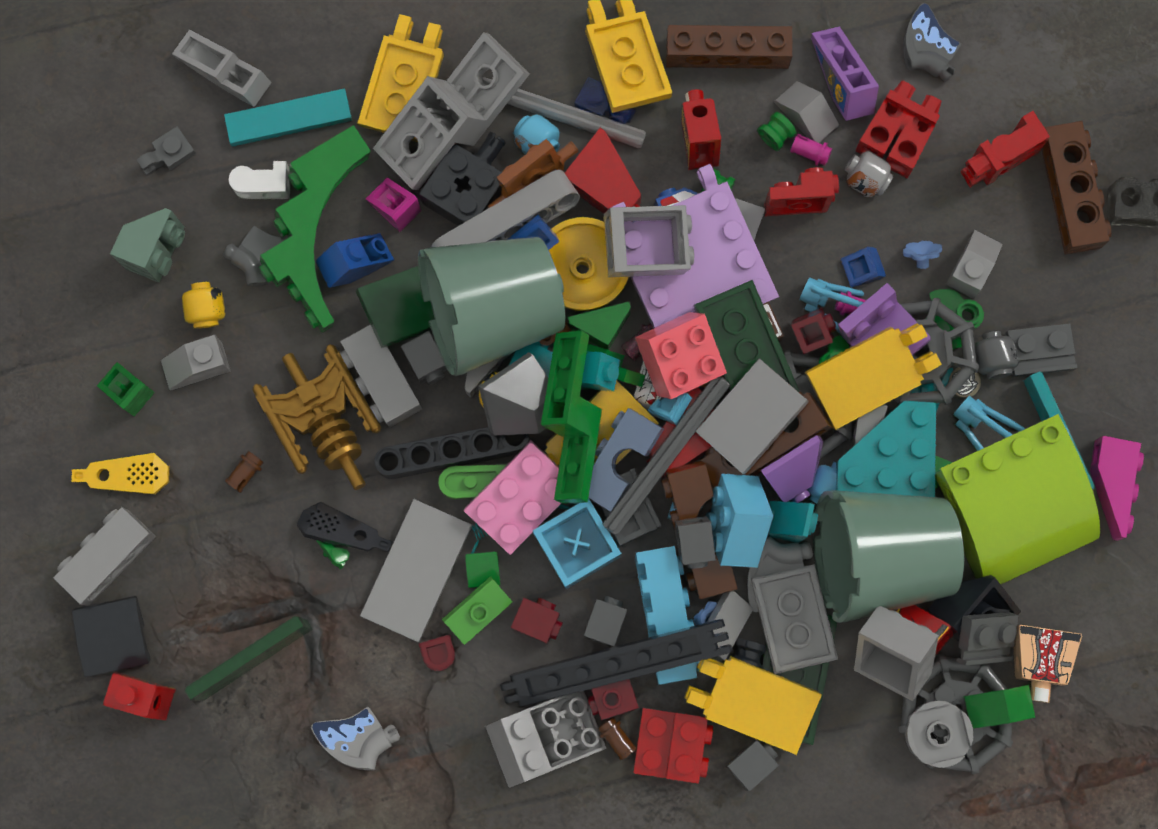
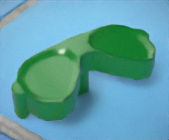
[316,529,350,569]

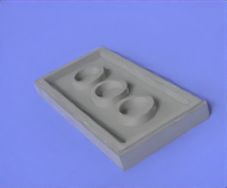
[360,499,472,643]

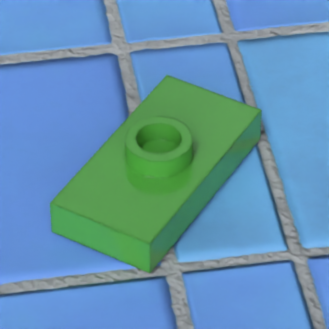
[442,576,513,645]

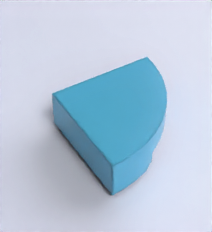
[648,393,692,425]

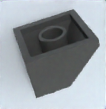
[479,352,548,435]

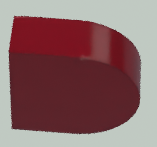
[419,634,455,671]

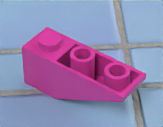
[1090,436,1144,541]

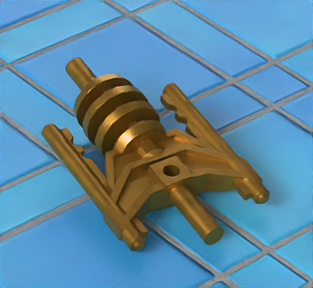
[252,344,381,490]

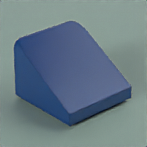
[841,247,886,288]

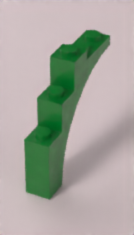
[258,125,371,333]

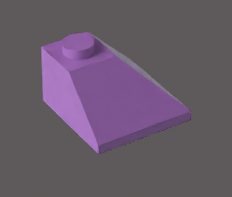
[761,435,823,503]

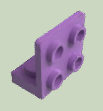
[838,283,931,356]

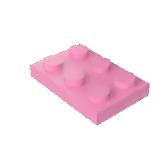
[464,440,561,555]

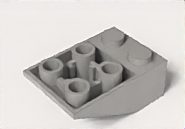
[485,691,606,788]

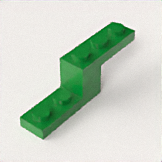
[541,330,602,503]

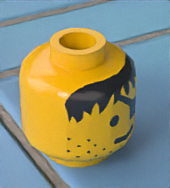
[182,282,226,329]

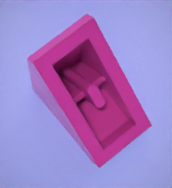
[366,178,421,232]

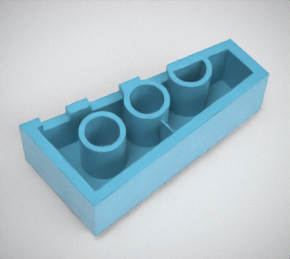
[635,546,699,685]

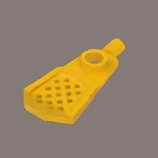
[71,453,169,495]

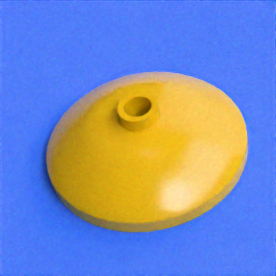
[549,217,628,311]

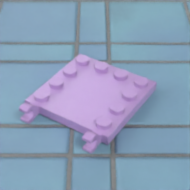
[613,164,779,328]

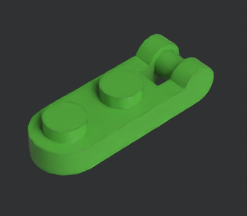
[438,465,506,499]

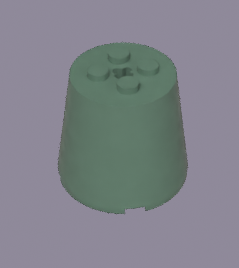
[418,237,565,376]
[813,490,964,623]

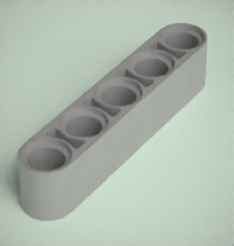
[432,170,580,247]

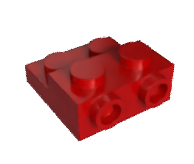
[764,167,839,216]
[633,708,713,784]

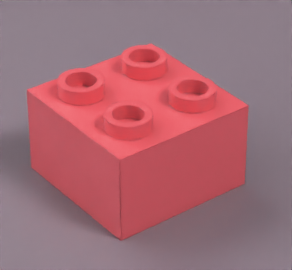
[635,312,727,399]

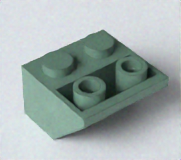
[110,208,185,283]

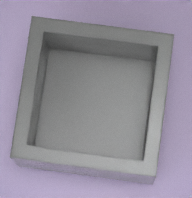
[854,606,939,701]

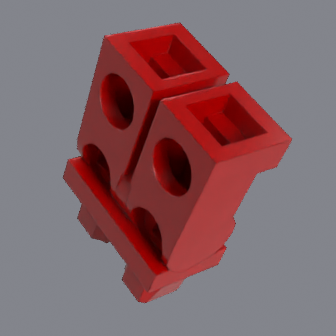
[855,81,942,179]
[960,111,1050,187]

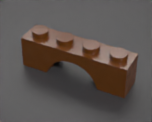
[661,461,737,599]

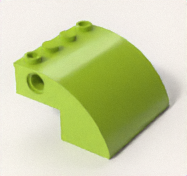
[935,414,1100,584]

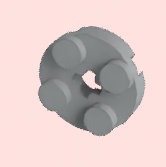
[905,701,973,768]

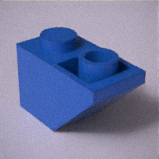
[315,233,394,288]

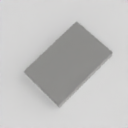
[696,358,809,475]
[751,564,838,674]

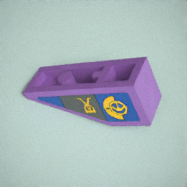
[811,26,879,121]

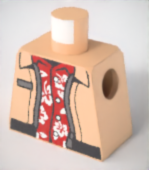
[1013,625,1082,703]

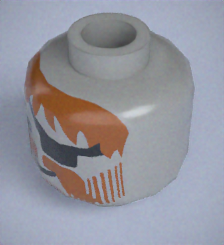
[844,151,893,198]

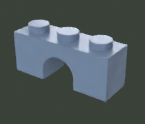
[588,408,664,512]

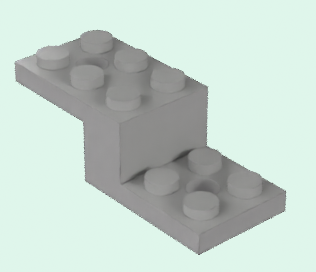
[373,32,530,190]

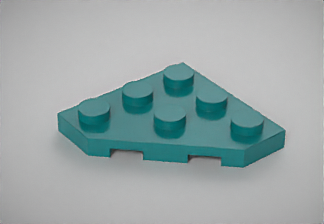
[836,401,936,497]

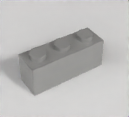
[340,324,423,428]
[53,507,156,606]

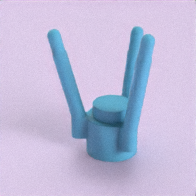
[800,277,864,334]
[953,395,1025,451]

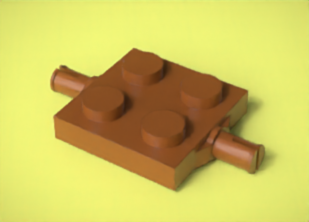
[487,139,579,208]

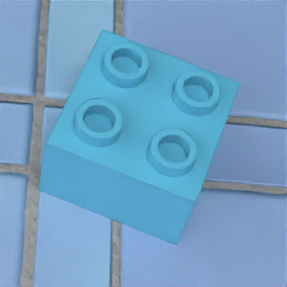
[705,474,773,568]
[532,498,622,589]

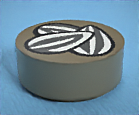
[948,368,981,399]

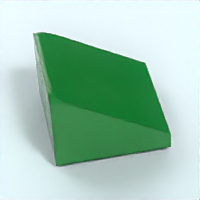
[465,552,500,588]

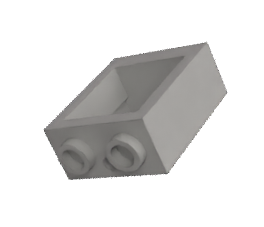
[604,205,694,277]

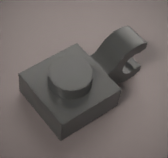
[137,126,196,175]

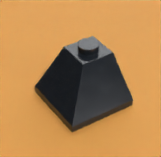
[927,575,1021,642]

